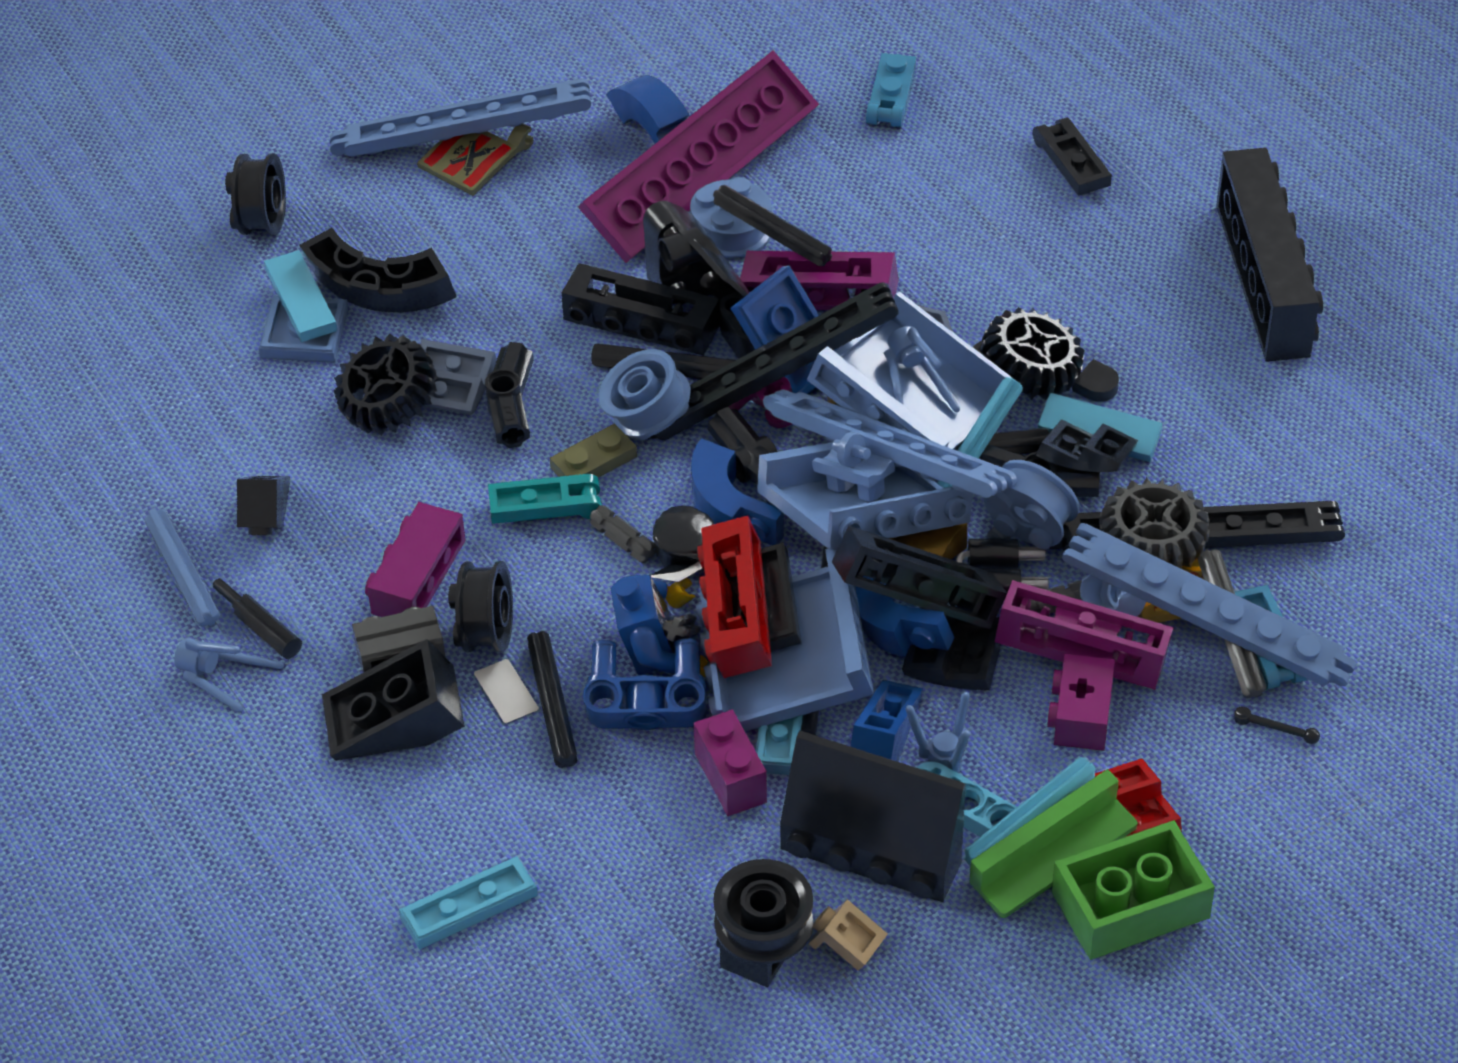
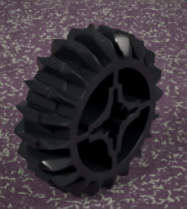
[980,307,1085,400]
[333,334,438,436]

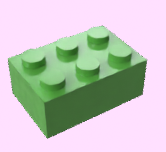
[1052,820,1215,960]

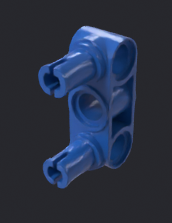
[582,639,707,730]

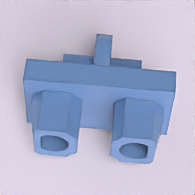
[812,432,895,502]

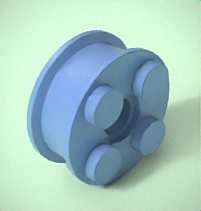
[690,177,772,259]
[598,349,691,440]
[983,460,1080,550]

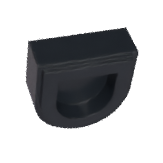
[1072,359,1119,402]

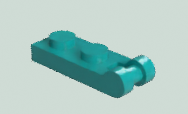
[488,474,602,524]

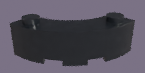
[299,228,457,313]

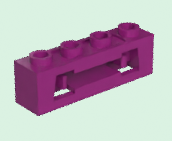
[740,250,899,310]
[995,580,1174,690]

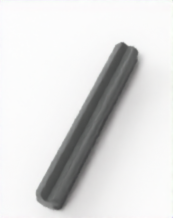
[1198,549,1267,698]

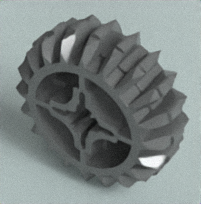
[1099,477,1210,569]

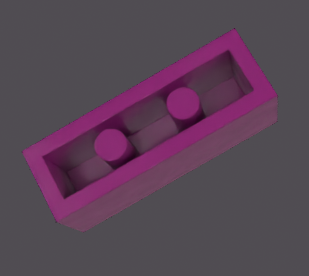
[365,502,466,617]

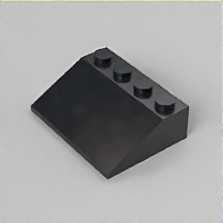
[780,731,966,902]

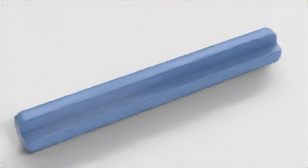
[145,508,220,627]

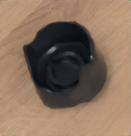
[653,505,714,567]

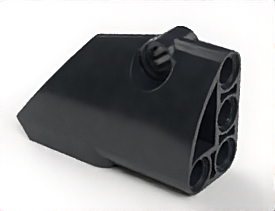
[643,201,755,359]

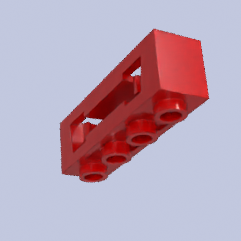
[697,516,772,678]

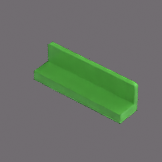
[969,769,1137,918]

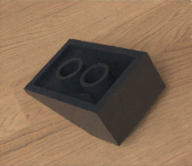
[322,639,465,761]

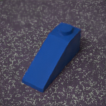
[850,680,923,762]

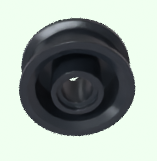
[225,153,286,235]
[448,561,513,652]
[713,859,813,964]

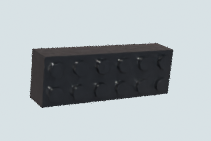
[1216,147,1323,362]

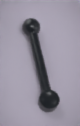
[1234,707,1320,744]

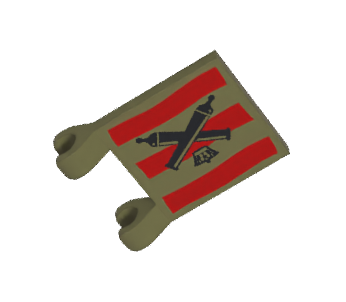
[417,123,534,196]

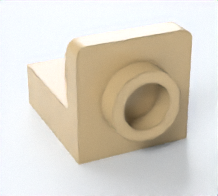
[808,899,888,970]

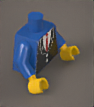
[610,574,708,678]

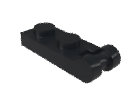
[1032,117,1112,196]

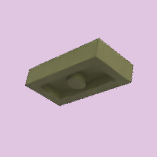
[550,423,637,478]

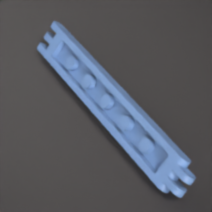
[330,78,591,157]
[763,389,1017,498]
[1062,523,1357,686]

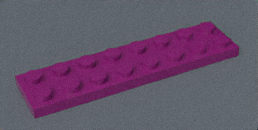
[578,50,819,263]

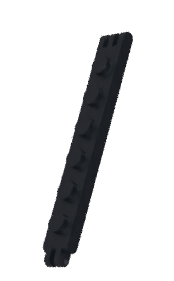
[643,282,899,441]
[1049,501,1345,552]

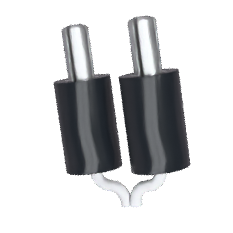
[957,539,1049,593]

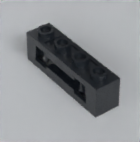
[561,263,720,356]
[832,526,1007,629]

